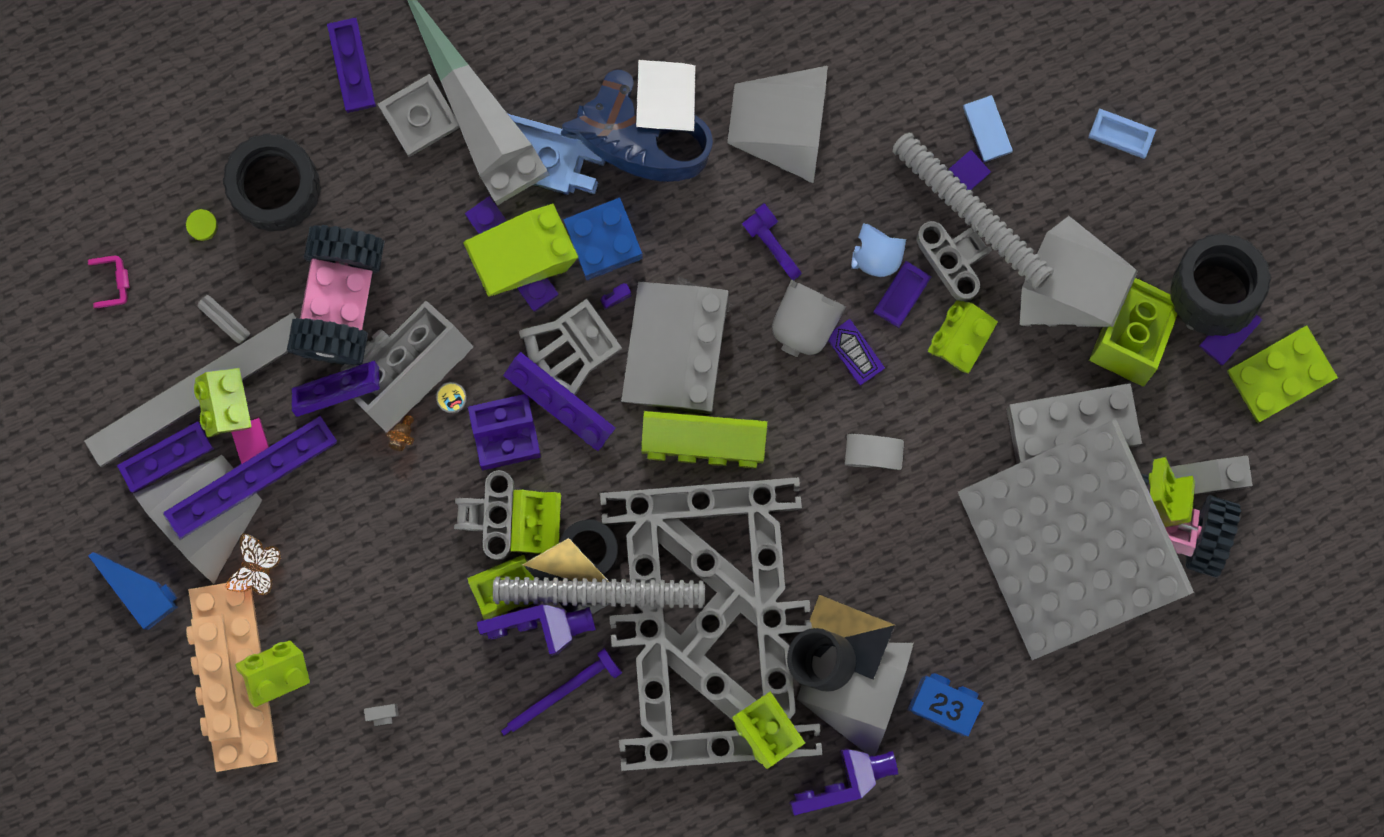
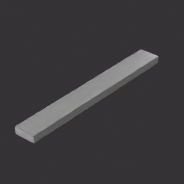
[84,313,296,467]

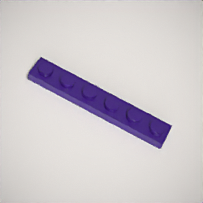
[163,416,337,540]

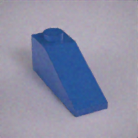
[88,552,178,630]

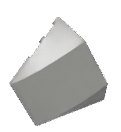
[727,66,828,183]
[1020,216,1138,327]
[133,455,262,584]
[797,642,914,756]

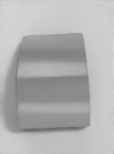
[845,434,904,470]

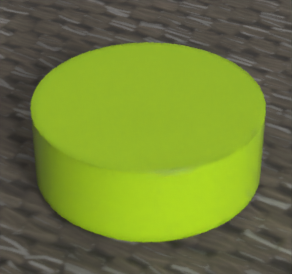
[186,209,218,241]

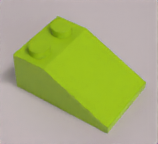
[463,204,578,297]
[1089,278,1177,387]

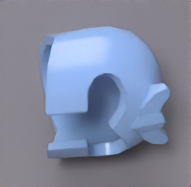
[851,223,907,277]

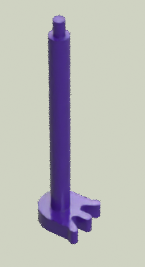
[501,648,622,736]

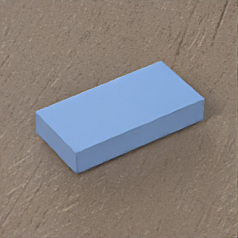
[963,95,1013,163]
[1088,109,1156,159]

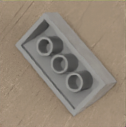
[352,301,473,433]

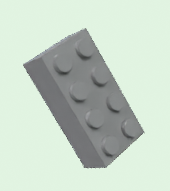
[1006,383,1142,464]

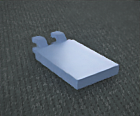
[508,114,605,195]

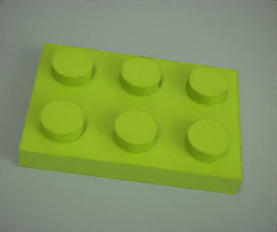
[1227,325,1338,423]

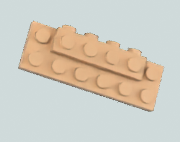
[186,579,278,772]

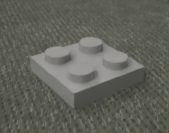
[378,74,460,157]

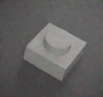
[364,704,399,726]

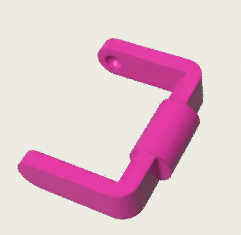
[88,256,130,308]

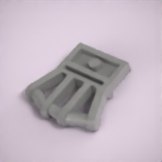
[519,299,622,395]

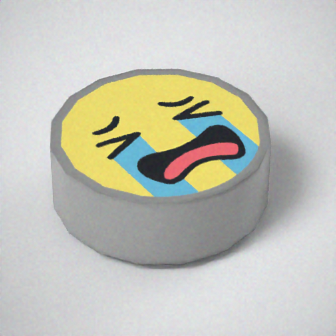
[436,382,467,413]

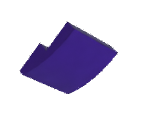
[468,394,541,471]

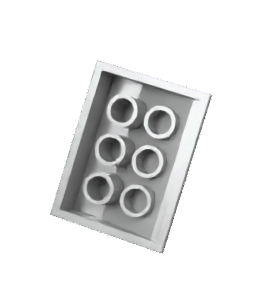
[621,282,728,414]

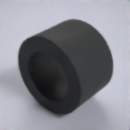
[560,520,618,575]
[787,628,856,692]

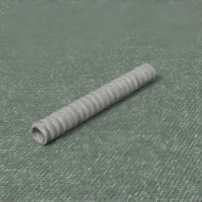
[892,133,1054,289]
[493,577,705,608]

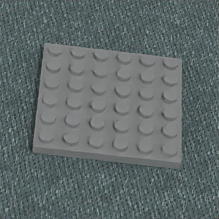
[958,420,1194,660]

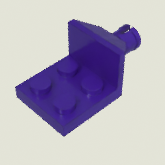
[477,604,596,656]
[789,749,899,815]

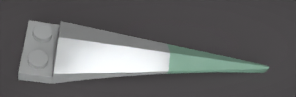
[407,0,549,206]

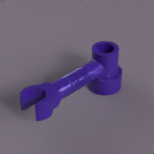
[742,203,802,280]

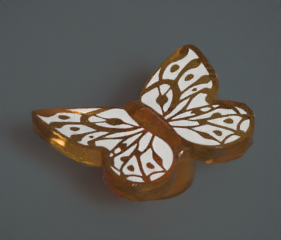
[225,533,281,596]

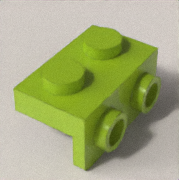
[928,300,998,374]
[194,368,252,437]
[1149,457,1195,527]
[510,490,561,554]
[467,555,534,620]
[235,641,310,707]
[732,691,805,769]

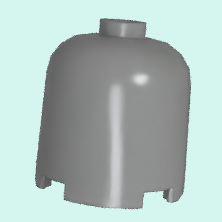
[772,280,846,357]

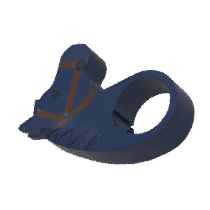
[561,70,713,182]

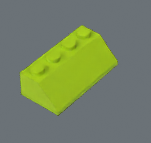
[641,411,768,468]

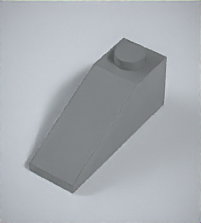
[1151,456,1253,495]

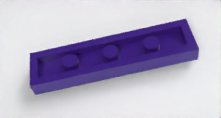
[465,196,559,312]
[503,352,616,451]

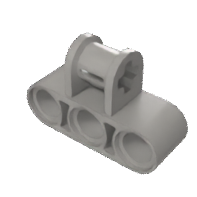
[916,221,993,302]
[454,470,515,561]

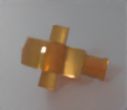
[386,415,414,452]

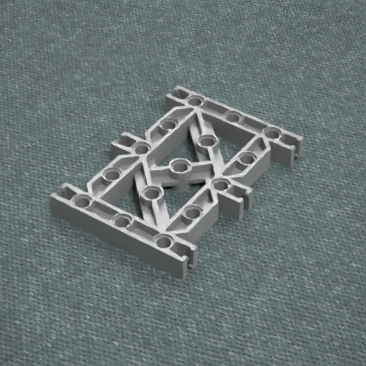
[600,477,822,771]

